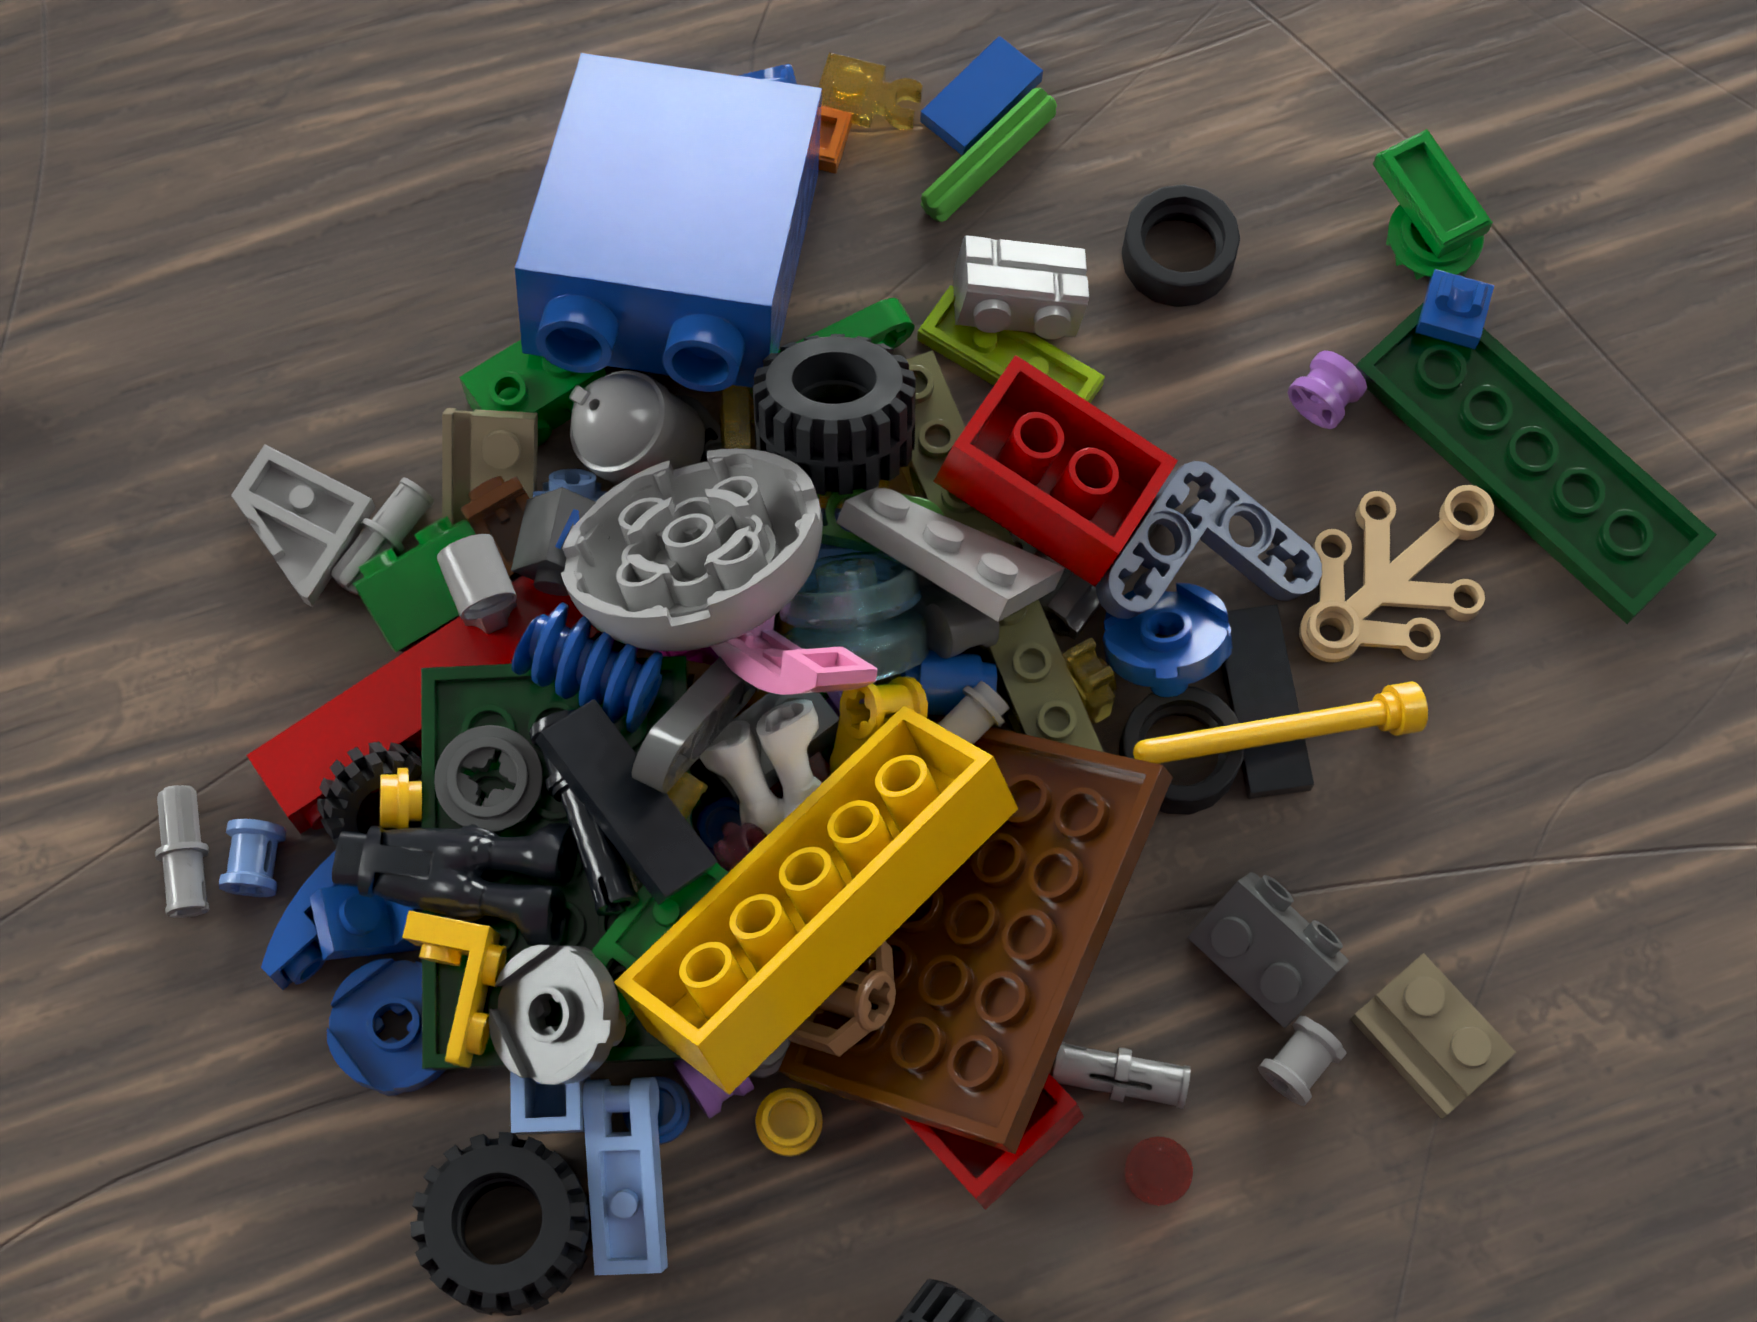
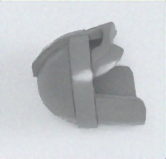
[569,371,705,486]

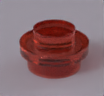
[1124,1136,1193,1206]

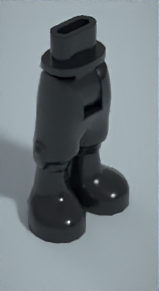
[332,823,578,946]

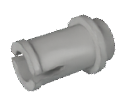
[938,681,1009,744]

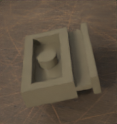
[442,408,538,534]
[1350,953,1517,1119]

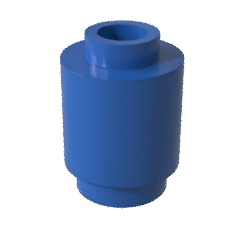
[900,649,997,716]

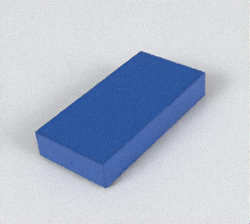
[920,36,1043,155]

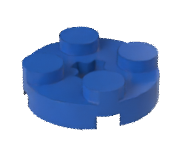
[1103,583,1233,697]
[327,958,445,1096]

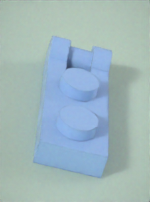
[583,1077,668,1275]

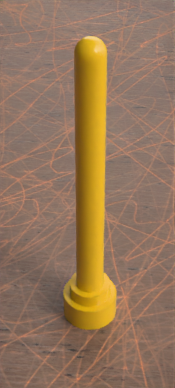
[1133,681,1428,764]

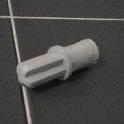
[331,477,435,595]
[155,785,210,918]

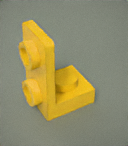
[402,911,507,1068]

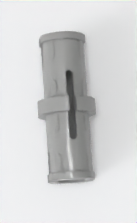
[1052,1041,1191,1109]

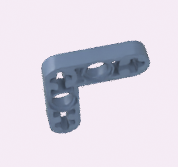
[1096,461,1322,619]

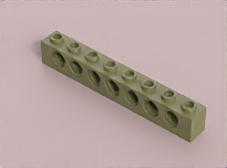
[901,350,1103,752]

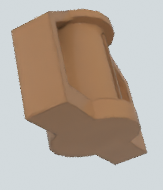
[787,941,896,1057]

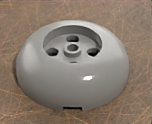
[561,448,823,651]

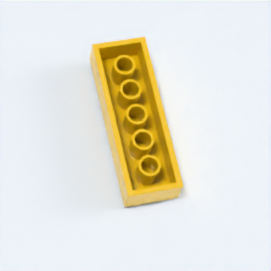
[614,706,1018,1095]

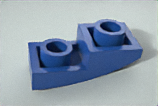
[261,850,345,990]

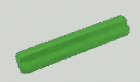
[921,88,1057,222]

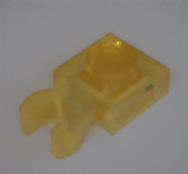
[818,52,923,130]
[1062,637,1117,725]

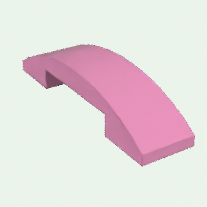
[711,615,878,695]

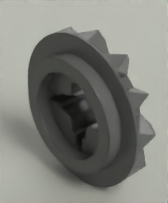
[434,725,544,833]

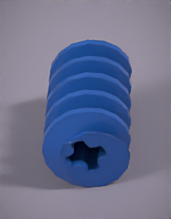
[511,602,663,734]

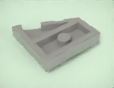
[231,444,376,607]

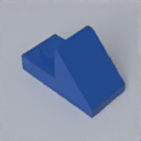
[310,885,422,960]

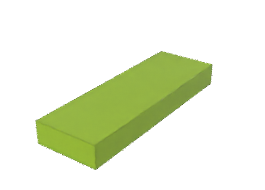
[917,285,1105,403]

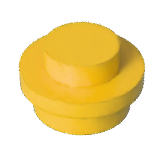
[380,768,422,829]
[755,1088,823,1157]

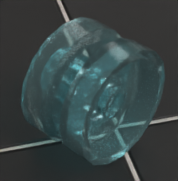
[779,551,929,680]

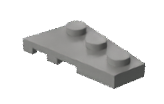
[836,487,1065,622]

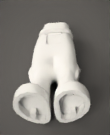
[699,699,822,846]

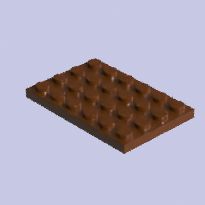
[779,716,1173,1154]

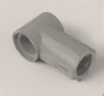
[437,534,517,634]

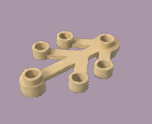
[1299,485,1494,662]

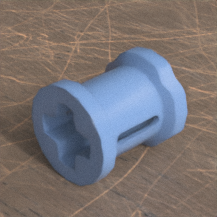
[219,819,287,897]

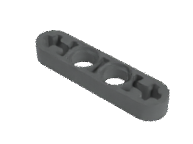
[632,656,757,793]

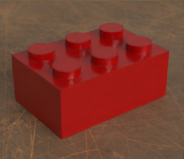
[933,355,1178,587]

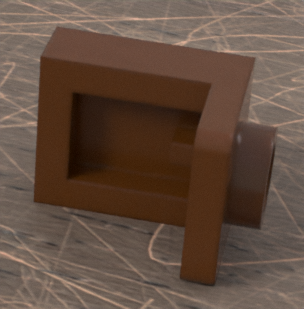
[461,476,530,580]

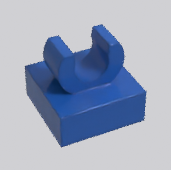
[1415,269,1494,349]

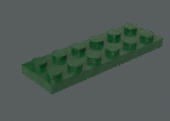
[1355,302,1717,624]

